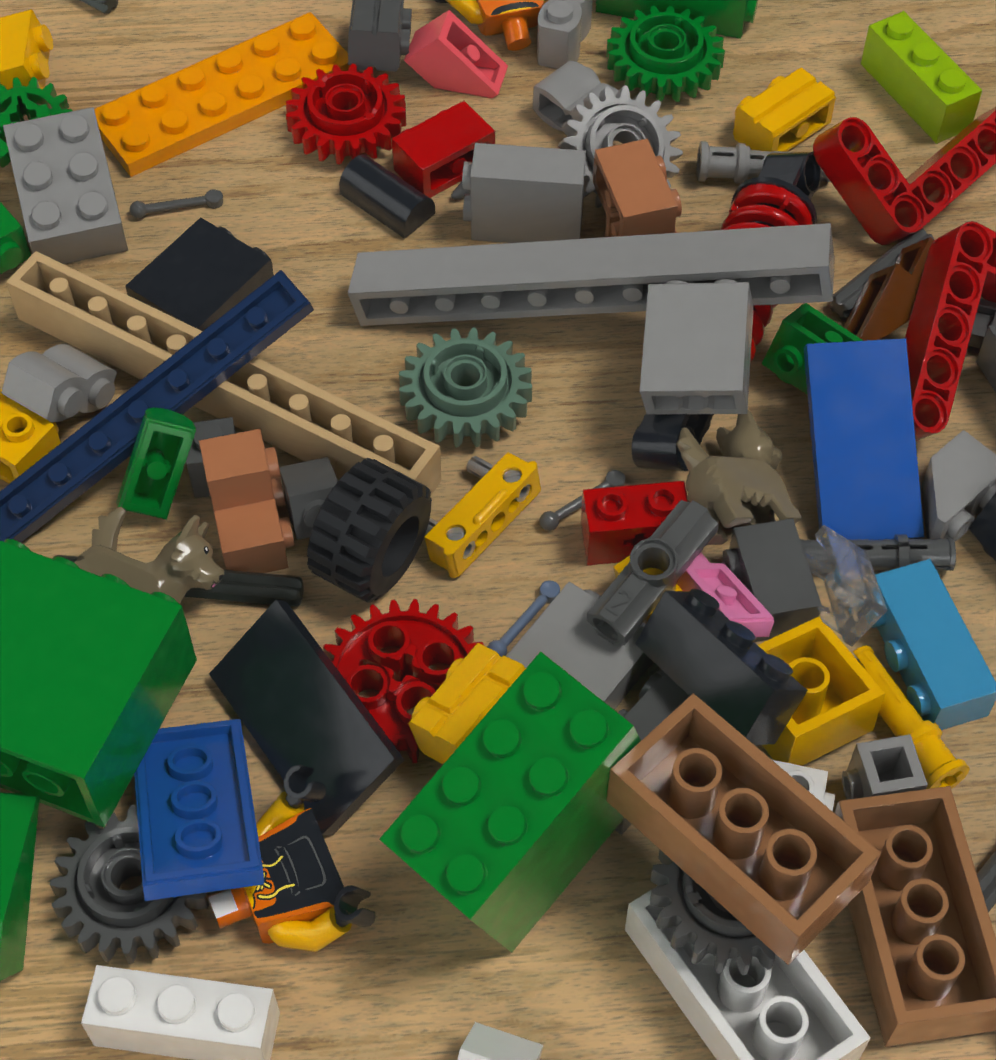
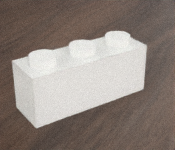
[81,965,280,1060]

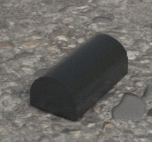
[339,154,435,238]

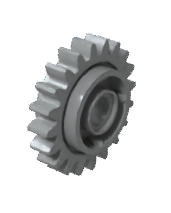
[558,85,683,208]

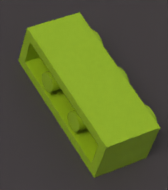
[861,11,982,144]

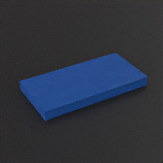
[803,338,924,540]
[134,719,264,901]

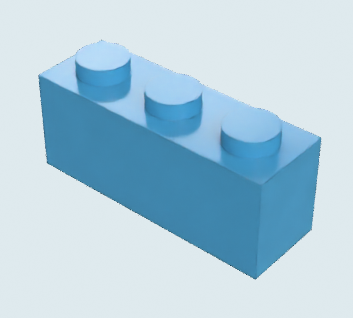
[863,559,996,730]

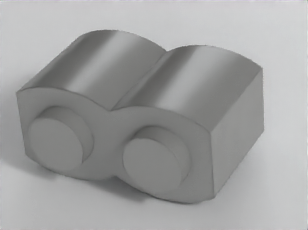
[537,0,593,69]
[532,60,619,137]
[1,344,117,422]

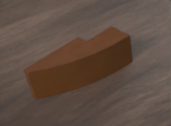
[844,237,934,341]

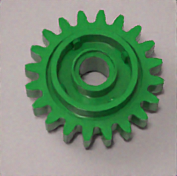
[606,5,725,102]

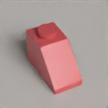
[404,10,508,98]

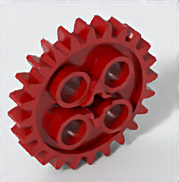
[323,599,484,763]

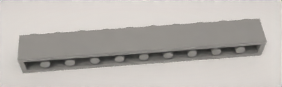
[348,223,835,326]

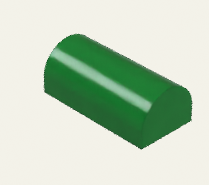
[116,408,196,520]

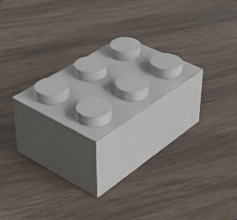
[3,107,128,264]

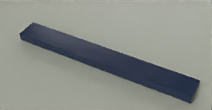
[0,270,314,543]

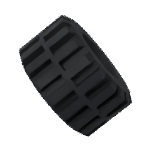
[307,458,432,603]

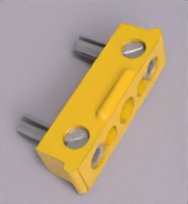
[424,452,541,578]

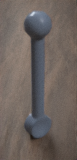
[487,580,560,657]

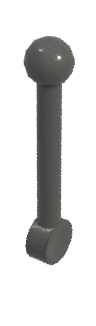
[129,189,223,219]
[539,470,625,531]

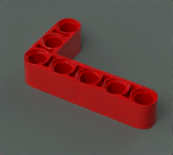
[813,107,996,245]
[905,221,996,441]

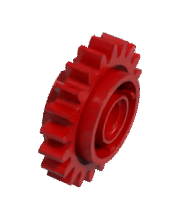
[286,63,407,165]

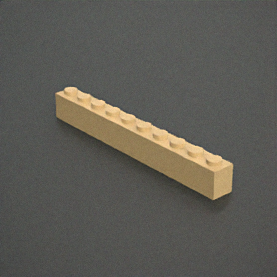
[6,251,442,494]

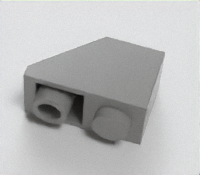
[922,430,996,541]

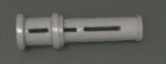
[696,141,831,183]

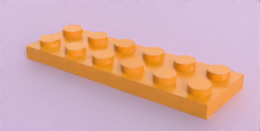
[94,12,350,177]

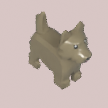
[676,410,802,545]
[74,507,225,604]

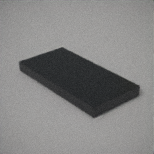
[209,600,405,835]

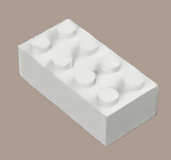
[625,886,871,1060]

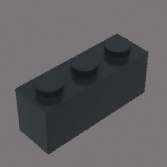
[635,589,808,745]

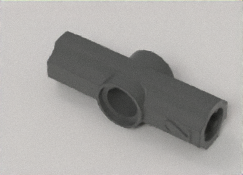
[587,500,718,645]

